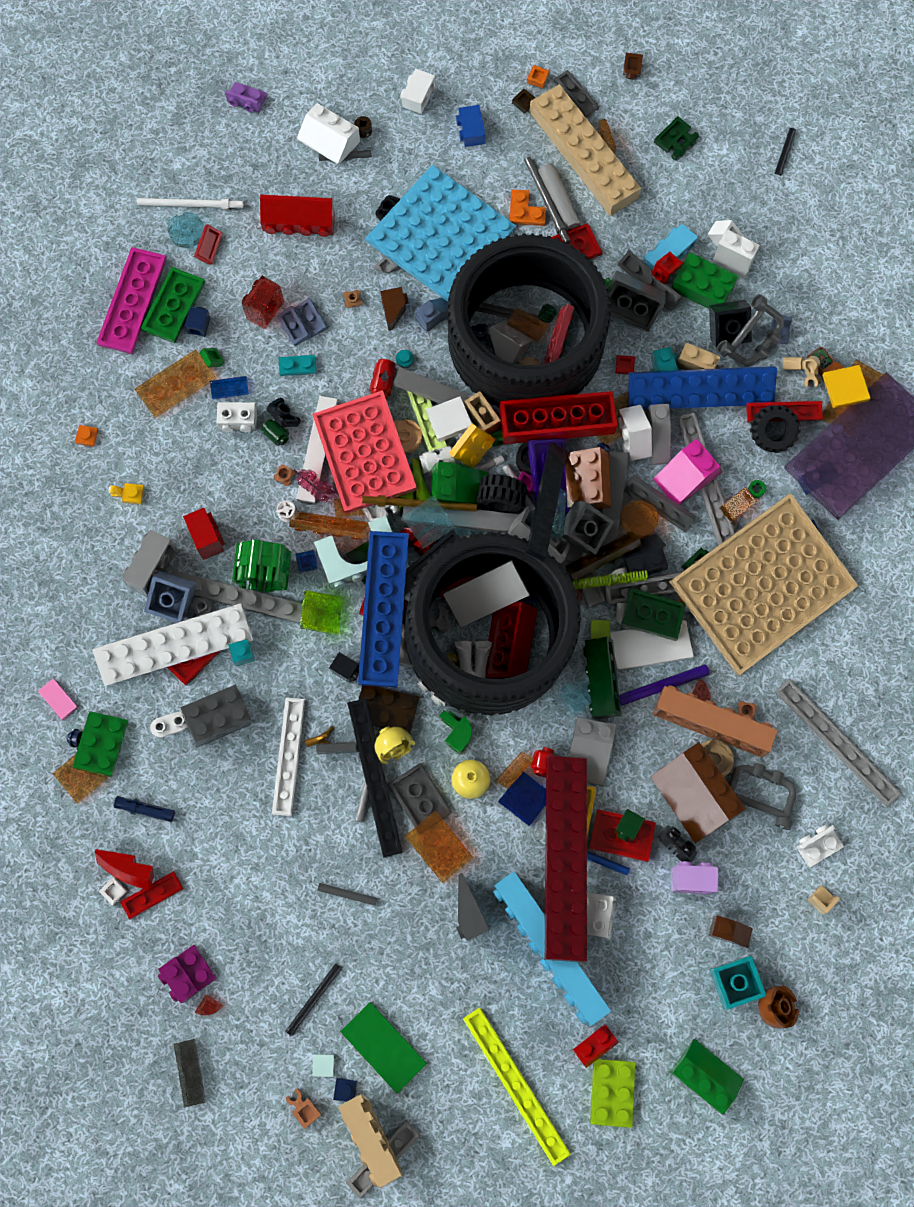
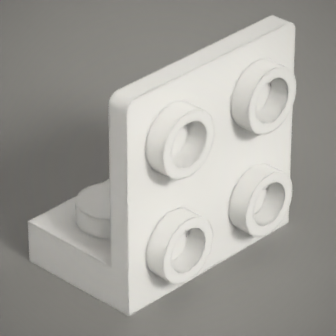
[587,892,616,939]

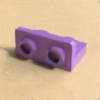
[225,82,267,113]

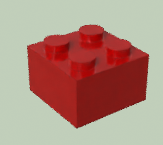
[183,508,225,560]

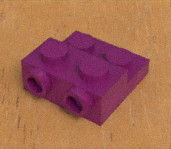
[158,945,217,1004]

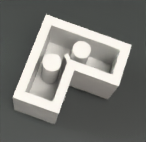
[617,405,652,461]

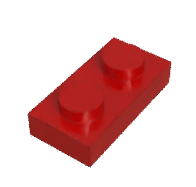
[572,1025,619,1068]

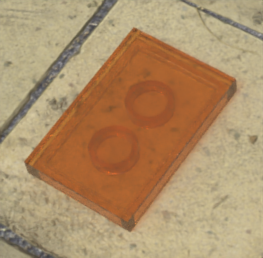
[405,810,474,883]

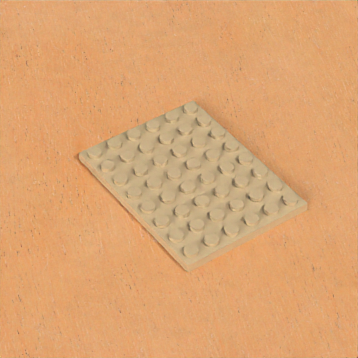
[669,493,858,676]

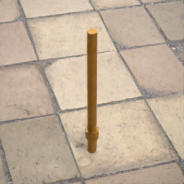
[362,495,477,512]

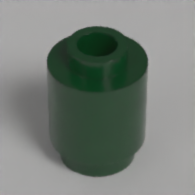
[262,419,289,446]

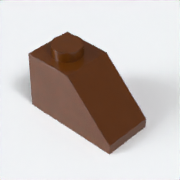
[380,287,409,331]
[708,915,753,948]

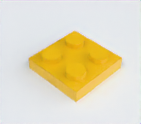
[449,423,496,468]

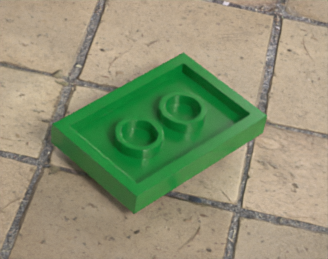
[72,711,128,777]

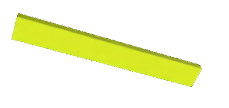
[463,1007,571,1167]

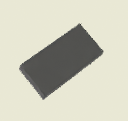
[316,742,357,755]

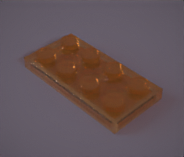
[289,511,370,540]

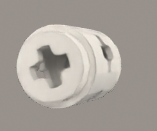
[418,446,460,475]

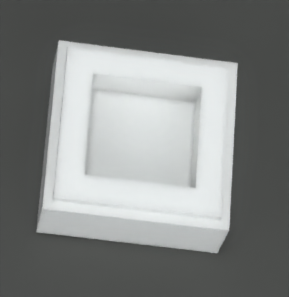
[99,877,128,906]

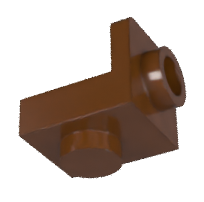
[623,52,643,80]

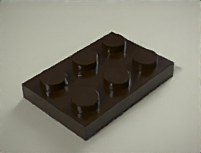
[359,685,419,734]

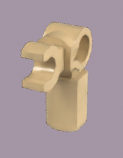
[783,356,820,387]

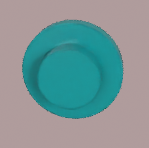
[395,350,414,368]

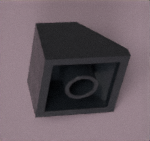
[623,534,668,578]

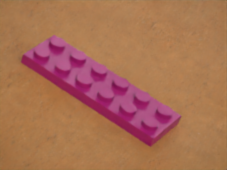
[96,247,167,355]

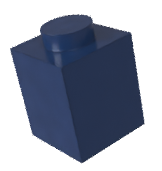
[185,307,211,337]

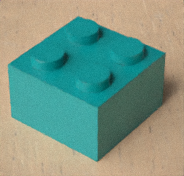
[709,956,766,1010]

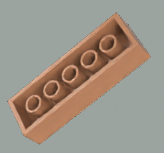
[652,686,778,758]

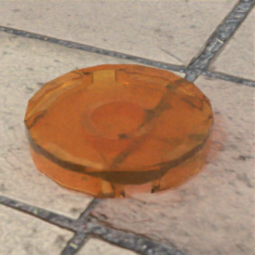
[620,500,659,538]

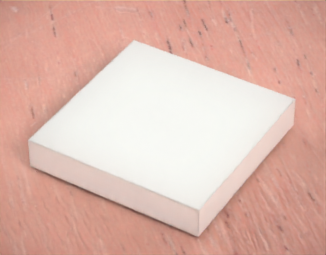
[426,396,471,442]

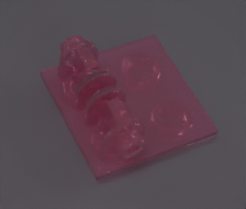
[293,468,335,503]

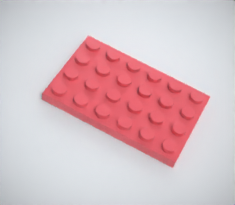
[312,390,417,514]

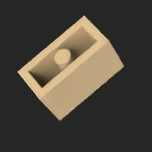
[677,342,720,370]
[464,392,501,435]

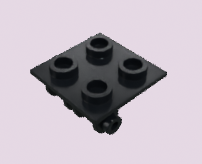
[658,825,697,862]

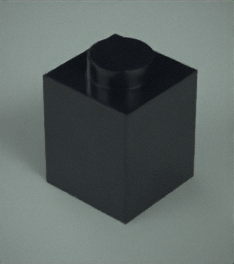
[329,652,359,683]

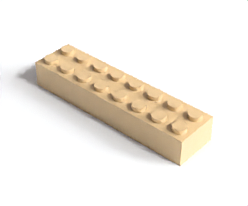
[530,84,641,216]

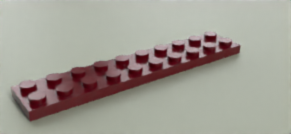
[544,756,587,962]

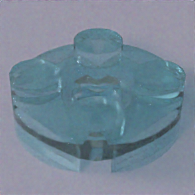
[167,212,204,248]

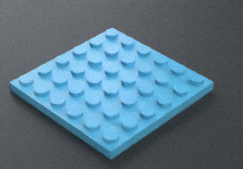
[366,165,516,302]

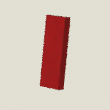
[120,871,184,920]

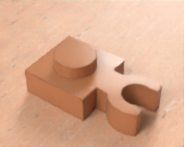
[286,1089,322,1129]

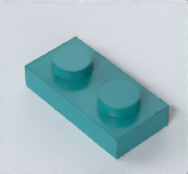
[279,355,317,376]

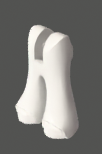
[455,641,492,678]

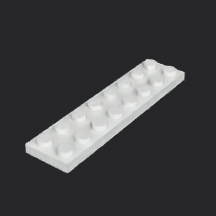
[92,603,254,686]

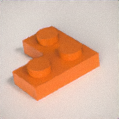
[510,189,546,226]

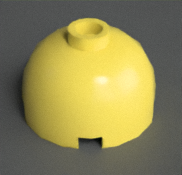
[375,726,415,764]
[451,759,491,799]

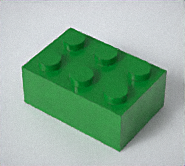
[672,252,739,309]

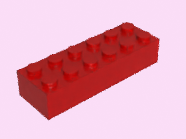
[499,391,617,445]

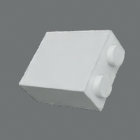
[712,229,760,279]

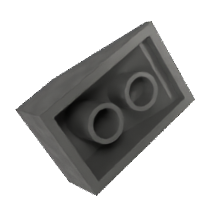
[456,873,489,941]

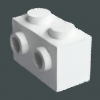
[400,68,435,114]
[217,402,257,432]

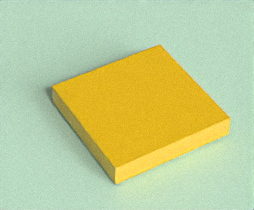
[822,365,871,409]

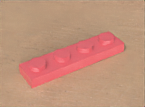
[543,304,574,364]

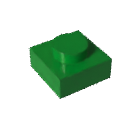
[199,348,225,367]

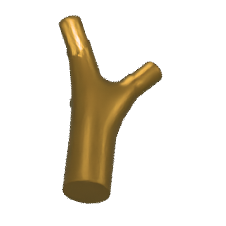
[305,726,334,747]

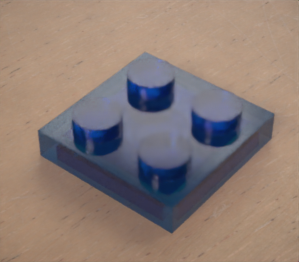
[498,771,546,827]

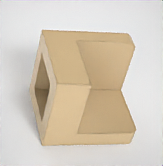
[807,885,840,914]

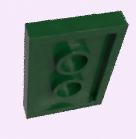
[621,588,686,641]

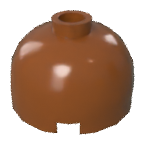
[758,986,799,1029]

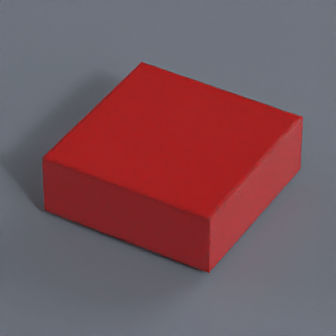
[615,355,635,375]

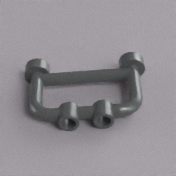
[716,294,784,367]
[729,763,797,830]

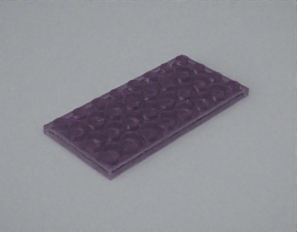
[784,372,914,520]

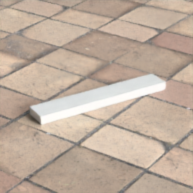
[296,396,338,504]
[272,698,306,816]

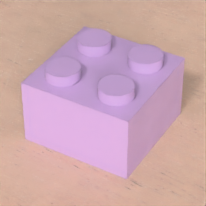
[671,862,718,894]

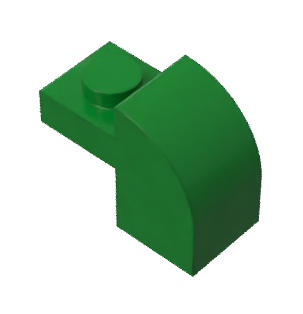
[439,710,472,755]

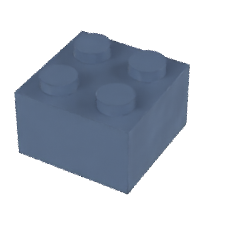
[144,571,196,623]

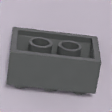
[608,270,666,332]

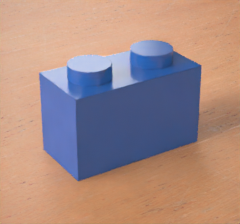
[456,105,486,147]

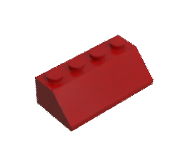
[260,194,335,237]
[486,602,538,679]

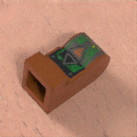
[807,347,844,378]

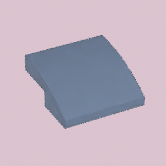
[277,298,328,346]

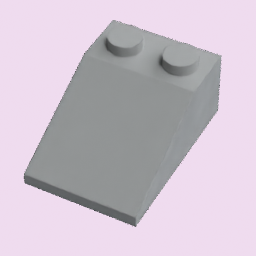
[569,717,616,786]

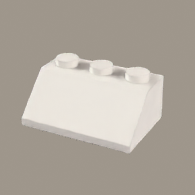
[297,103,360,165]

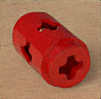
[369,359,397,400]

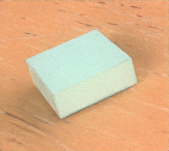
[312,1054,334,1077]

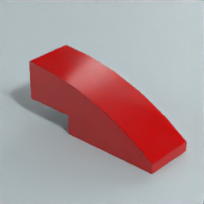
[95,849,154,890]

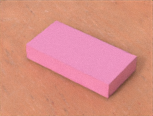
[38,679,78,720]

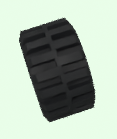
[750,405,801,453]
[477,474,527,514]

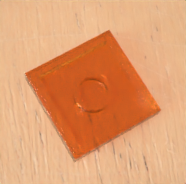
[52,754,109,804]

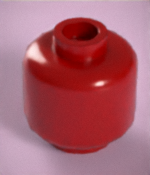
[530,747,556,778]

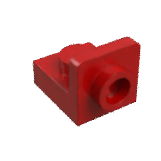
[651,251,683,285]

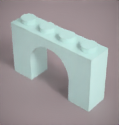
[314,516,392,589]

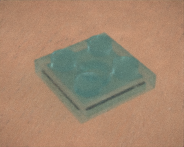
[402,495,455,549]

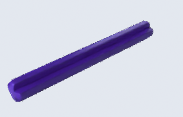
[619,664,709,706]

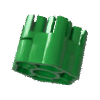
[232,540,292,592]

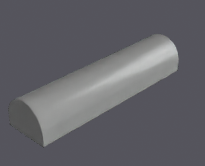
[538,163,581,231]
[604,571,680,605]

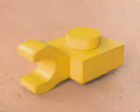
[109,483,144,504]

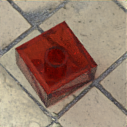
[241,275,284,330]

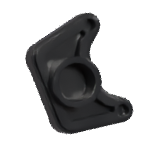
[375,195,400,221]
[266,398,301,428]

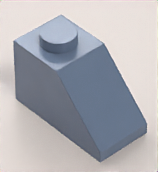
[415,298,448,332]

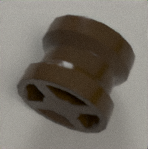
[354,116,372,138]

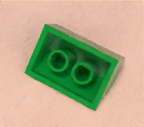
[670,1039,744,1115]

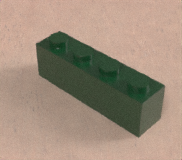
[583,637,621,719]

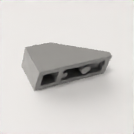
[646,404,671,465]

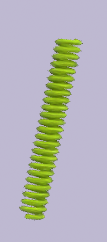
[572,570,648,590]

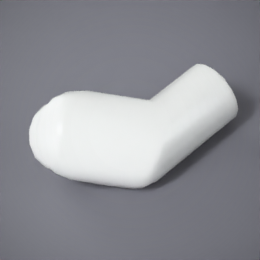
[616,603,631,629]

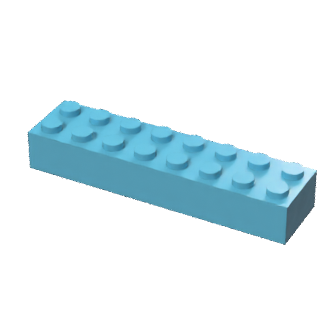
[493,871,611,1026]

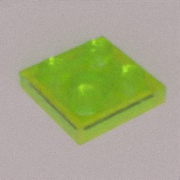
[300,590,342,635]

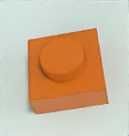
[527,65,549,89]
[75,425,98,447]

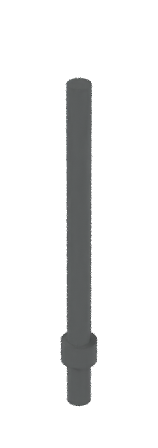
[524,157,571,244]

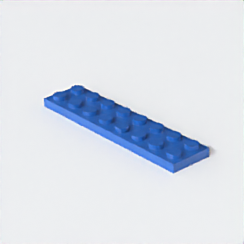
[628,366,777,410]
[358,531,409,688]

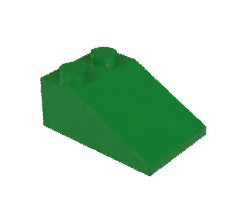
[431,462,488,509]

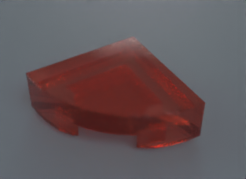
[692,679,711,702]
[195,994,224,1015]

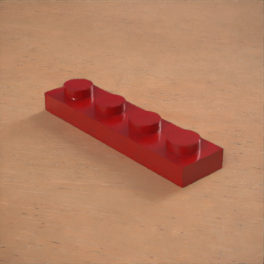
[746,401,823,423]

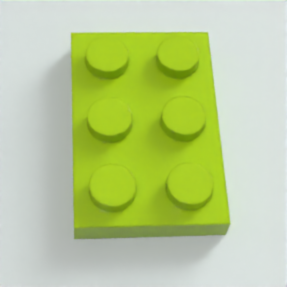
[590,1059,635,1128]

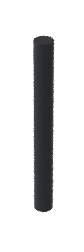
[285,963,342,1036]

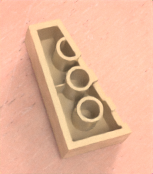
[338,1094,404,1188]

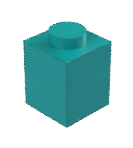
[228,639,255,666]

